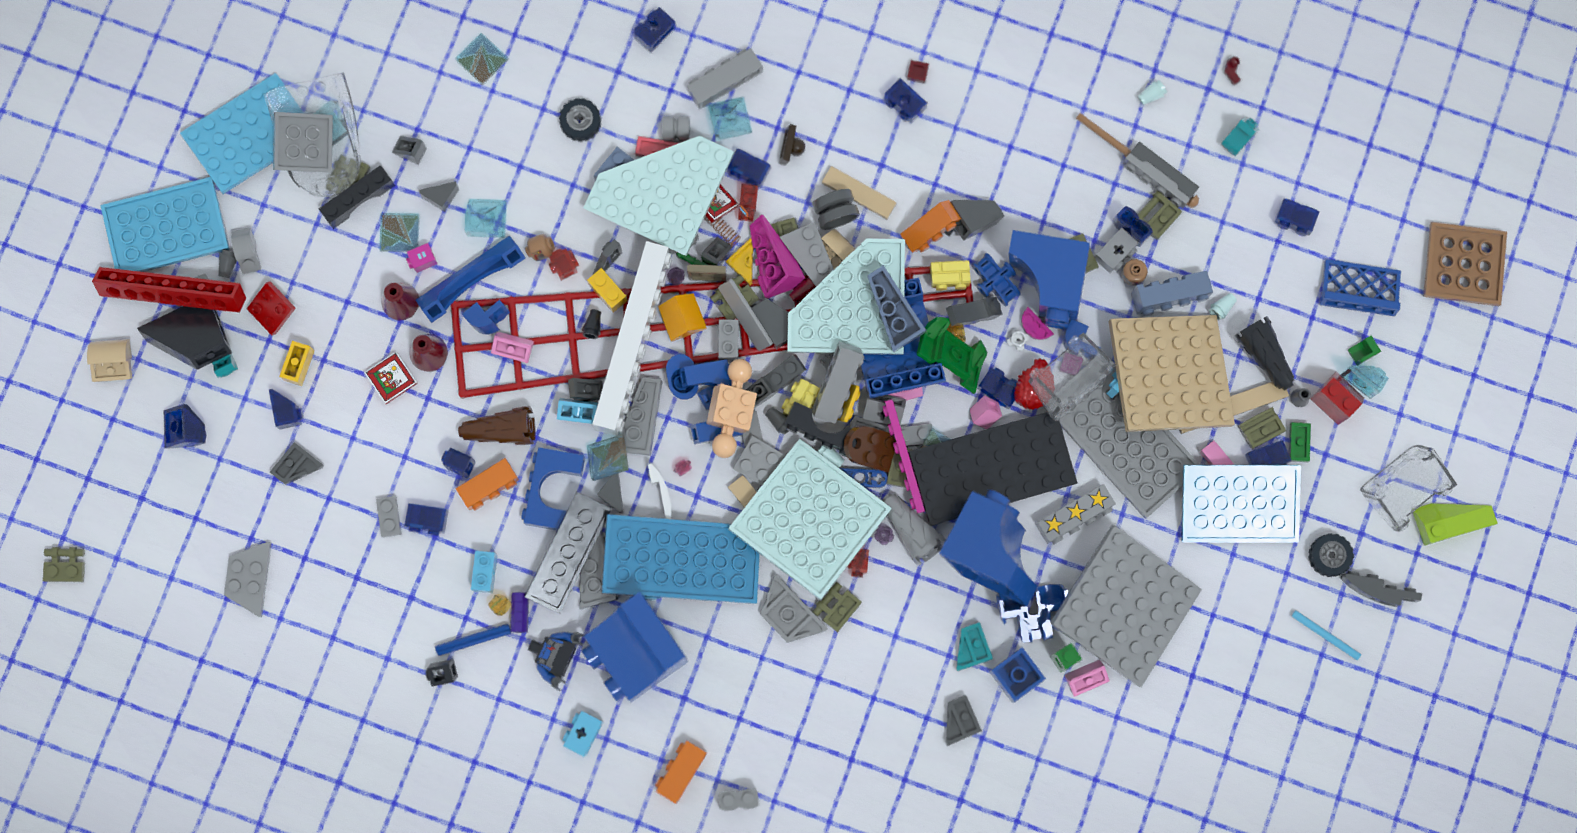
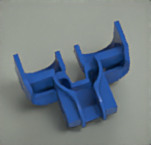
[996,584,1068,643]

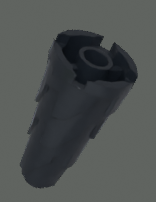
[1234,316,1294,391]

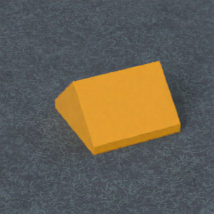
[658,293,707,342]

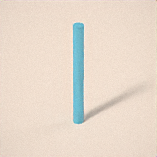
[1291,610,1361,660]

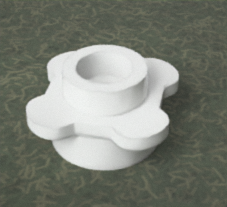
[1007,329,1029,351]

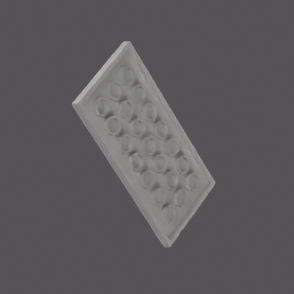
[1043,354,1200,519]

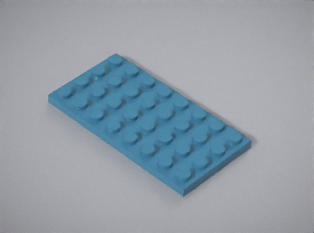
[601,514,760,604]

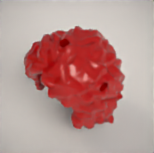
[1014,358,1054,410]

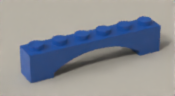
[415,235,526,323]

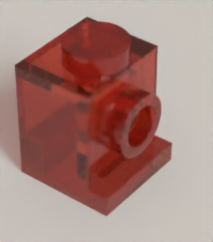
[848,549,869,578]

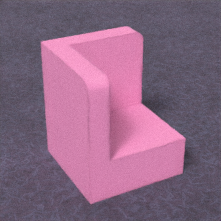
[970,396,1002,429]

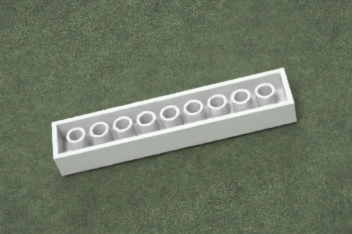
[592,241,672,436]

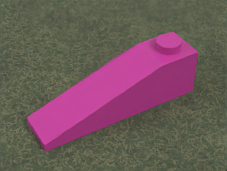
[749,215,805,298]

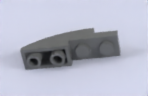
[745,354,807,408]
[1341,571,1422,607]

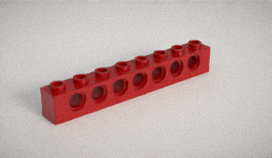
[92,267,246,313]

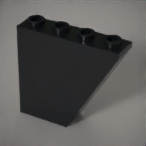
[138,306,232,370]

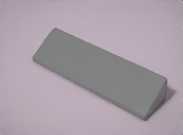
[718,279,773,351]

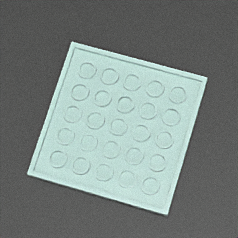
[728,439,892,600]

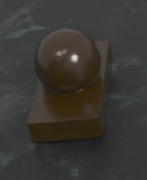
[779,124,806,165]

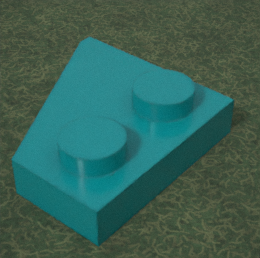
[956,622,993,672]

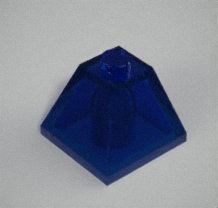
[163,404,206,448]

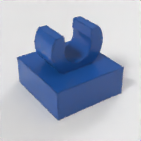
[697,386,714,411]

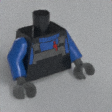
[528,632,585,691]

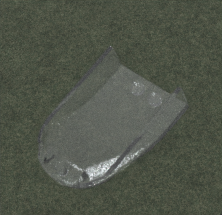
[264,72,361,197]

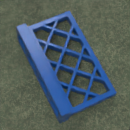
[1320,259,1401,317]

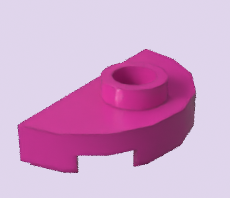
[1021,307,1054,340]

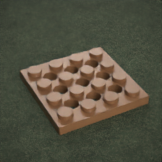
[1424,222,1507,306]

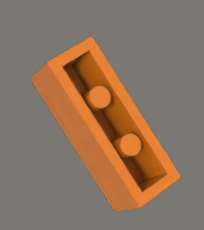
[900,200,961,253]
[456,458,519,511]
[655,741,707,804]

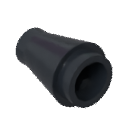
[582,309,601,339]

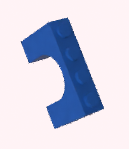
[679,359,743,445]
[521,447,585,531]

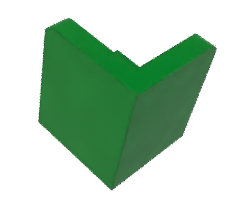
[1348,335,1381,366]

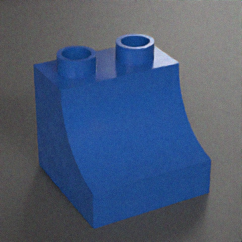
[1009,230,1090,329]
[939,490,1038,607]
[581,592,689,703]

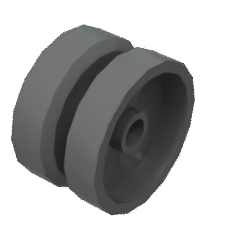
[812,189,860,230]

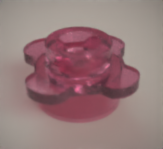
[673,459,692,476]

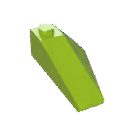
[1412,503,1498,546]

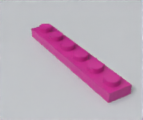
[882,399,925,513]

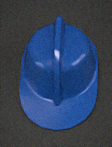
[666,354,699,400]

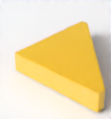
[726,238,754,285]

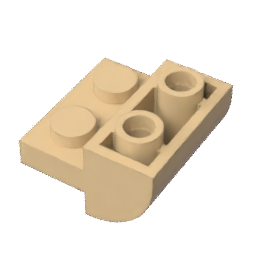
[821,229,855,269]
[87,339,132,382]

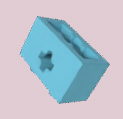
[557,398,598,424]
[471,551,497,593]
[562,711,604,757]

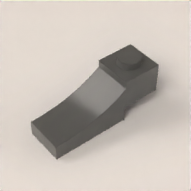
[946,297,1003,326]

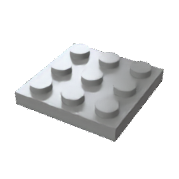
[273,112,333,172]

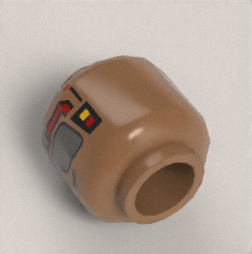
[525,234,555,261]
[1121,259,1148,286]

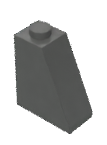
[951,200,1004,241]
[751,298,789,350]

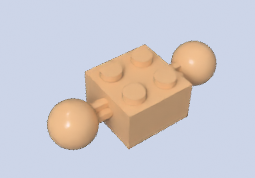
[706,359,757,458]

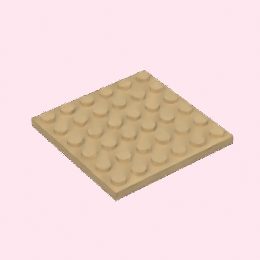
[1108,315,1235,432]

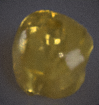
[488,594,511,616]

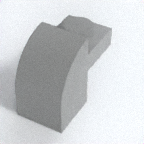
[231,227,261,275]

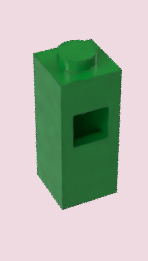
[1050,643,1082,673]

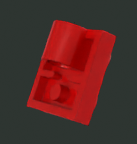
[246,281,296,336]

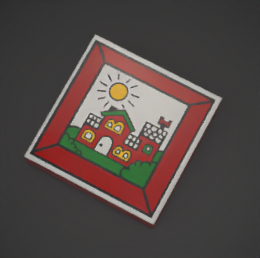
[705,183,740,223]
[364,352,418,405]

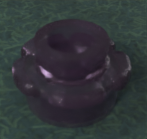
[667,267,685,285]
[875,526,894,545]

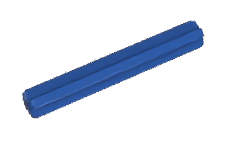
[435,624,511,656]

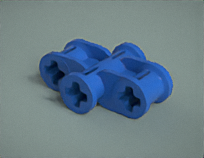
[971,253,1021,307]

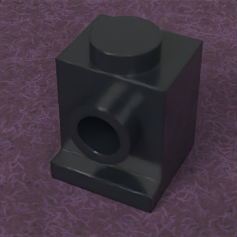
[426,658,458,687]

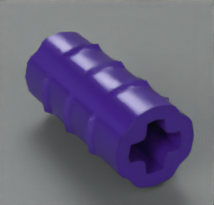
[510,592,529,633]

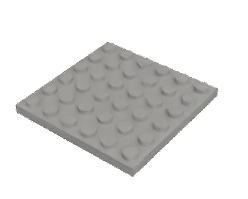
[1050,525,1202,687]

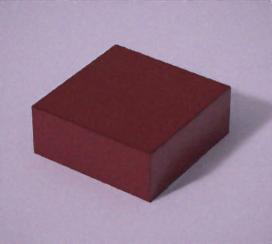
[907,60,929,83]

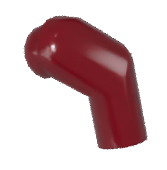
[1224,56,1241,85]

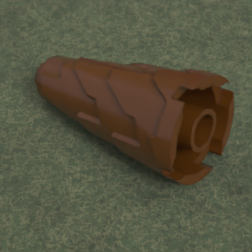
[458,406,536,445]

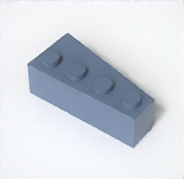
[1131,271,1213,316]

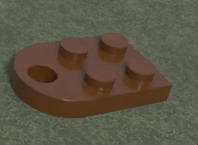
[844,425,896,473]

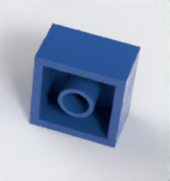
[989,647,1046,703]

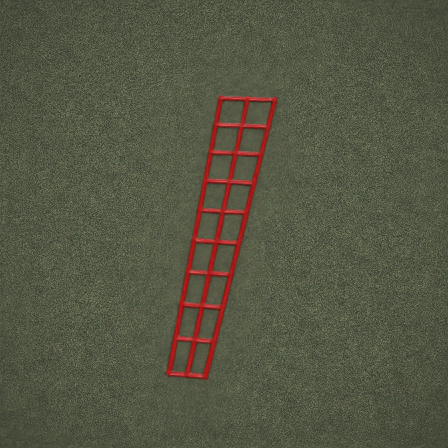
[450,266,974,399]

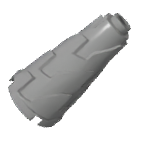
[882,493,946,565]

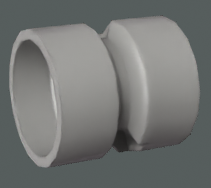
[662,116,690,141]

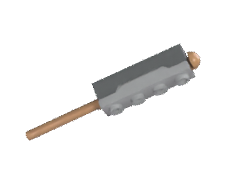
[1076,113,1199,209]

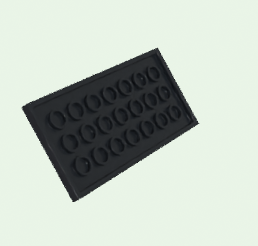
[908,410,1078,526]

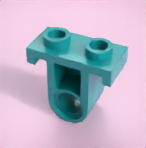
[1221,117,1260,156]

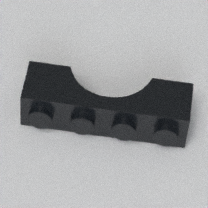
[319,165,395,229]
[783,402,857,457]

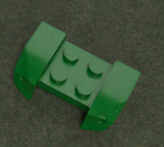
[917,317,987,394]

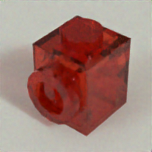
[548,248,579,281]

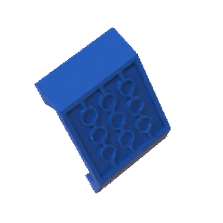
[861,277,946,398]

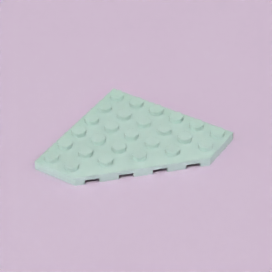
[583,136,735,256]
[787,238,905,355]

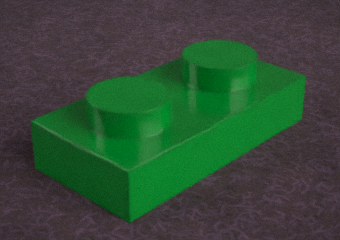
[1289,422,1311,462]

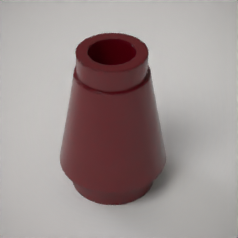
[789,277,816,304]

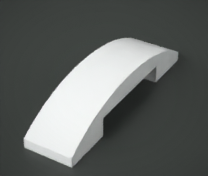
[648,463,672,519]

